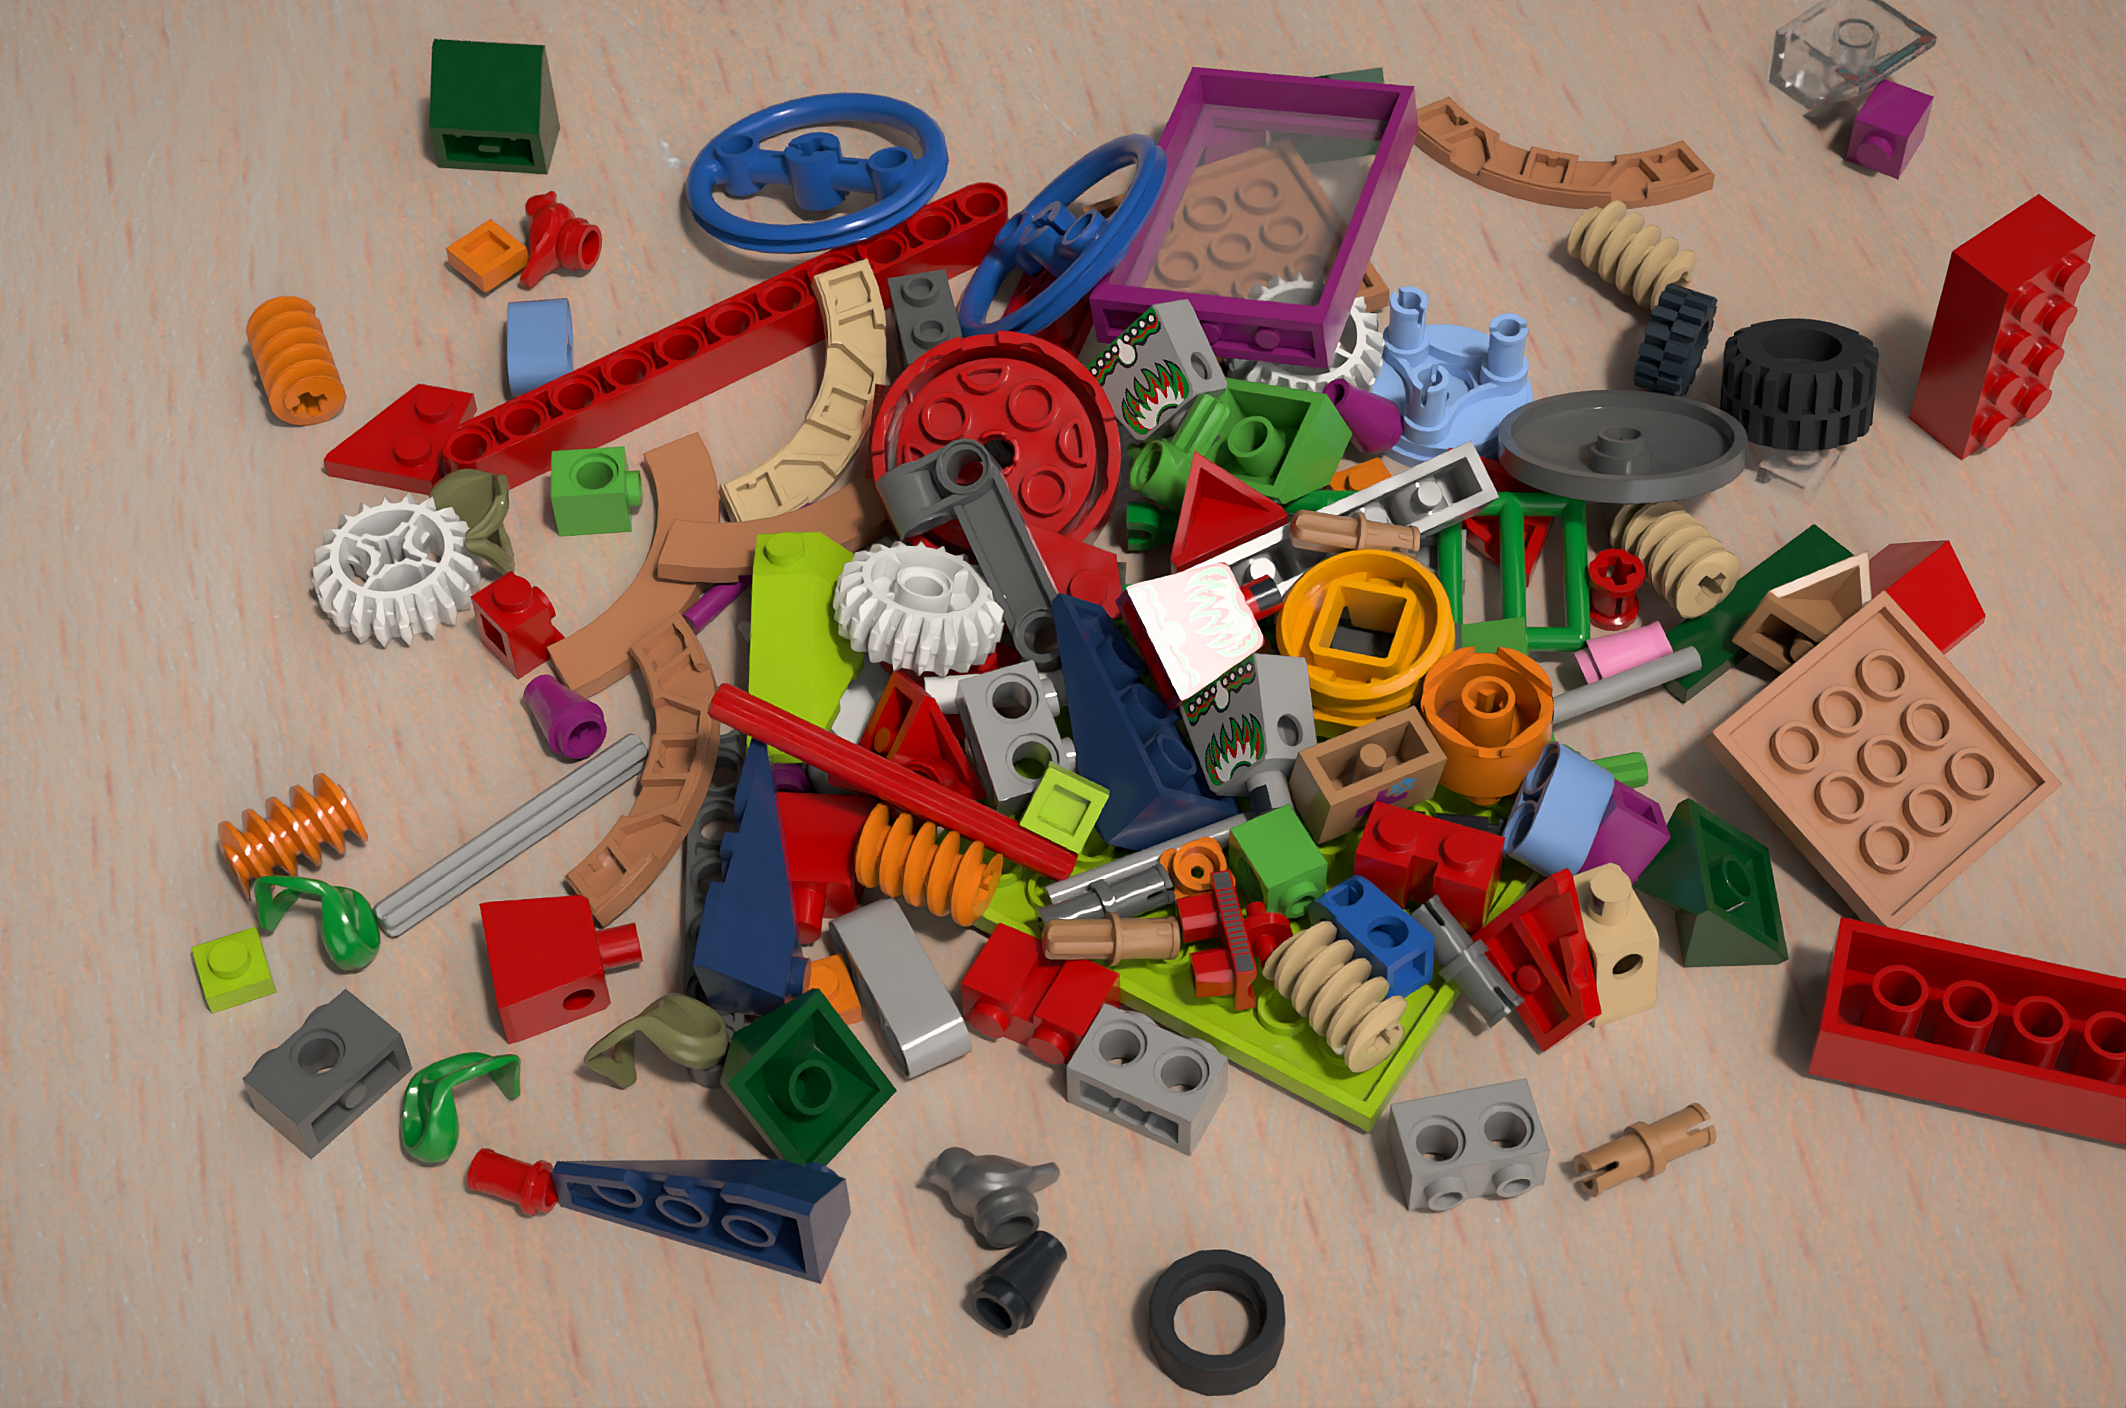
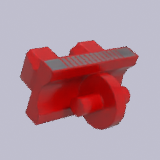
[1176,869,1293,1011]

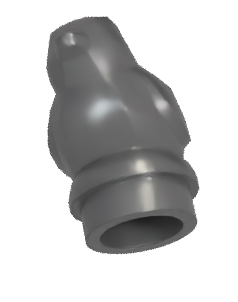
[926,1147,1060,1248]

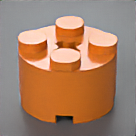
[1420,646,1554,806]

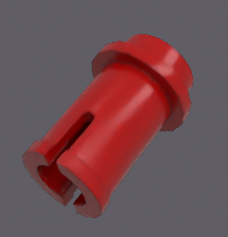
[467,1148,559,1216]

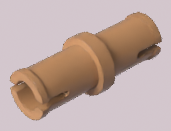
[1573,1103,1716,1197]

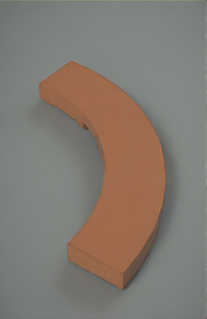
[1414,96,1715,210]
[547,431,720,698]
[657,463,892,583]
[564,611,721,928]

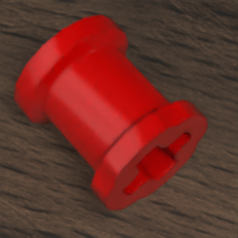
[1588,549,1645,631]

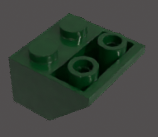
[429,39,560,175]

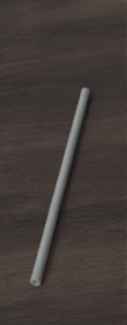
[1043,646,1702,906]

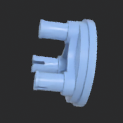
[1372,286,1533,468]

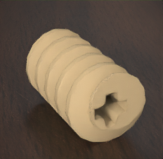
[1566,200,1697,311]
[1610,501,1740,618]
[1262,921,1408,1072]

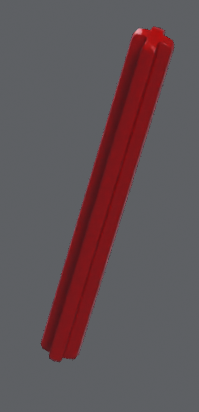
[707,683,1078,882]

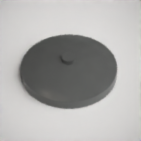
[1498,390,1747,504]

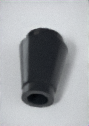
[970,1230,1067,1335]

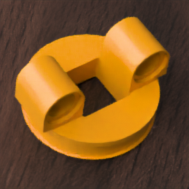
[1276,549,1456,739]

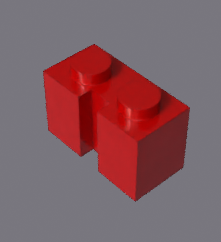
[1353,801,1505,934]
[961,922,1121,1065]

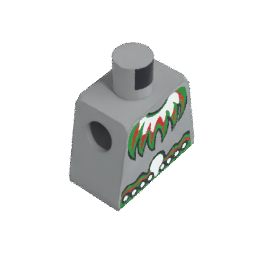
[1086,299,1227,446]
[1180,653,1317,818]

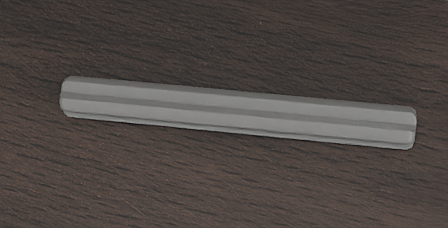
[373,733,649,937]

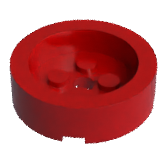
[871,331,1121,565]

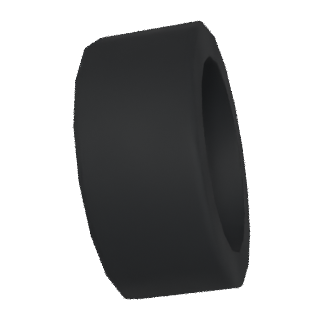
[1149,1249,1286,1396]

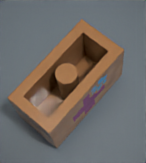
[1288,705,1447,845]

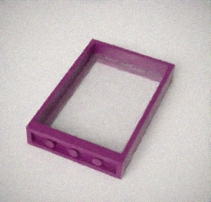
[1089,67,1418,369]

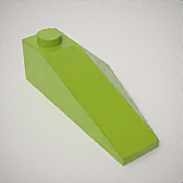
[746,532,866,763]

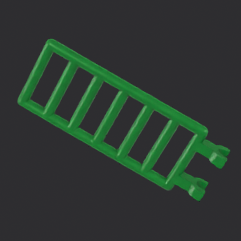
[1123,490,1591,652]

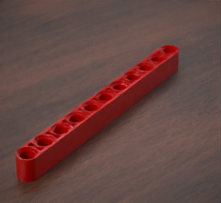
[441,182,1009,490]

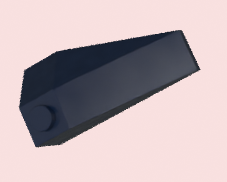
[1051,593,1243,851]
[693,738,811,1016]
[551,1159,851,1284]

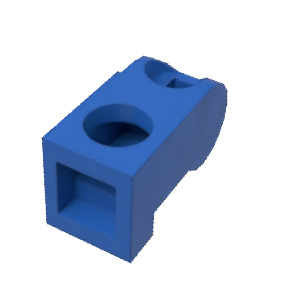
[1308,875,1435,1002]

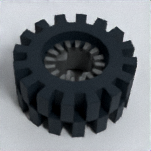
[1634,283,1717,397]

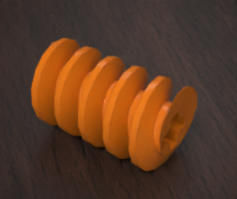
[246,296,347,426]
[217,773,368,901]
[854,802,1003,927]

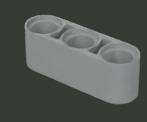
[828,896,972,1079]

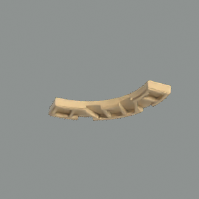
[718,259,887,522]

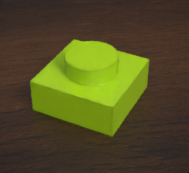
[1019,761,1110,854]
[191,926,277,1014]

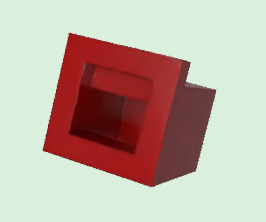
[470,570,565,679]

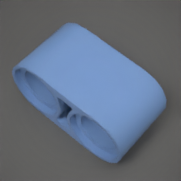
[507,298,574,398]
[1502,741,1614,878]

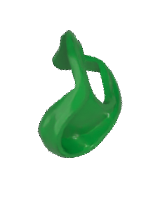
[253,875,381,970]
[401,1052,521,1164]

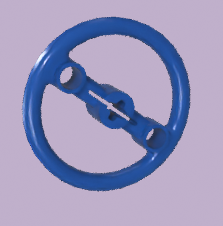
[686,92,949,254]
[957,133,1168,338]

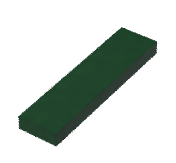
[1661,524,1855,704]

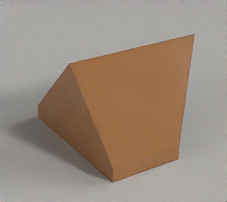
[1732,550,1872,673]

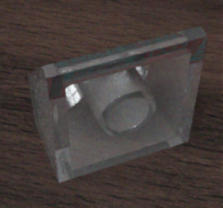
[1768,0,1937,110]

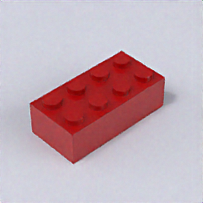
[1909,194,2096,460]

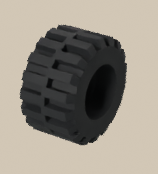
[1720,318,1879,451]

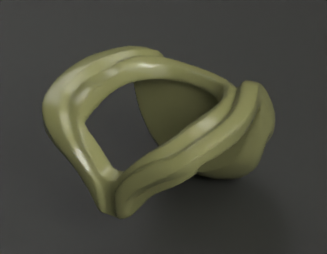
[429,469,515,575]
[583,993,728,1088]

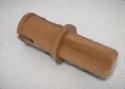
[1289,510,1420,560]
[1042,912,1180,966]

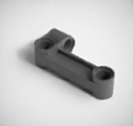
[876,438,1062,672]

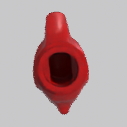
[519,191,602,288]

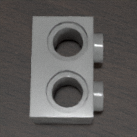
[955,659,1079,817]
[1066,1004,1228,1157]
[1387,1078,1550,1211]

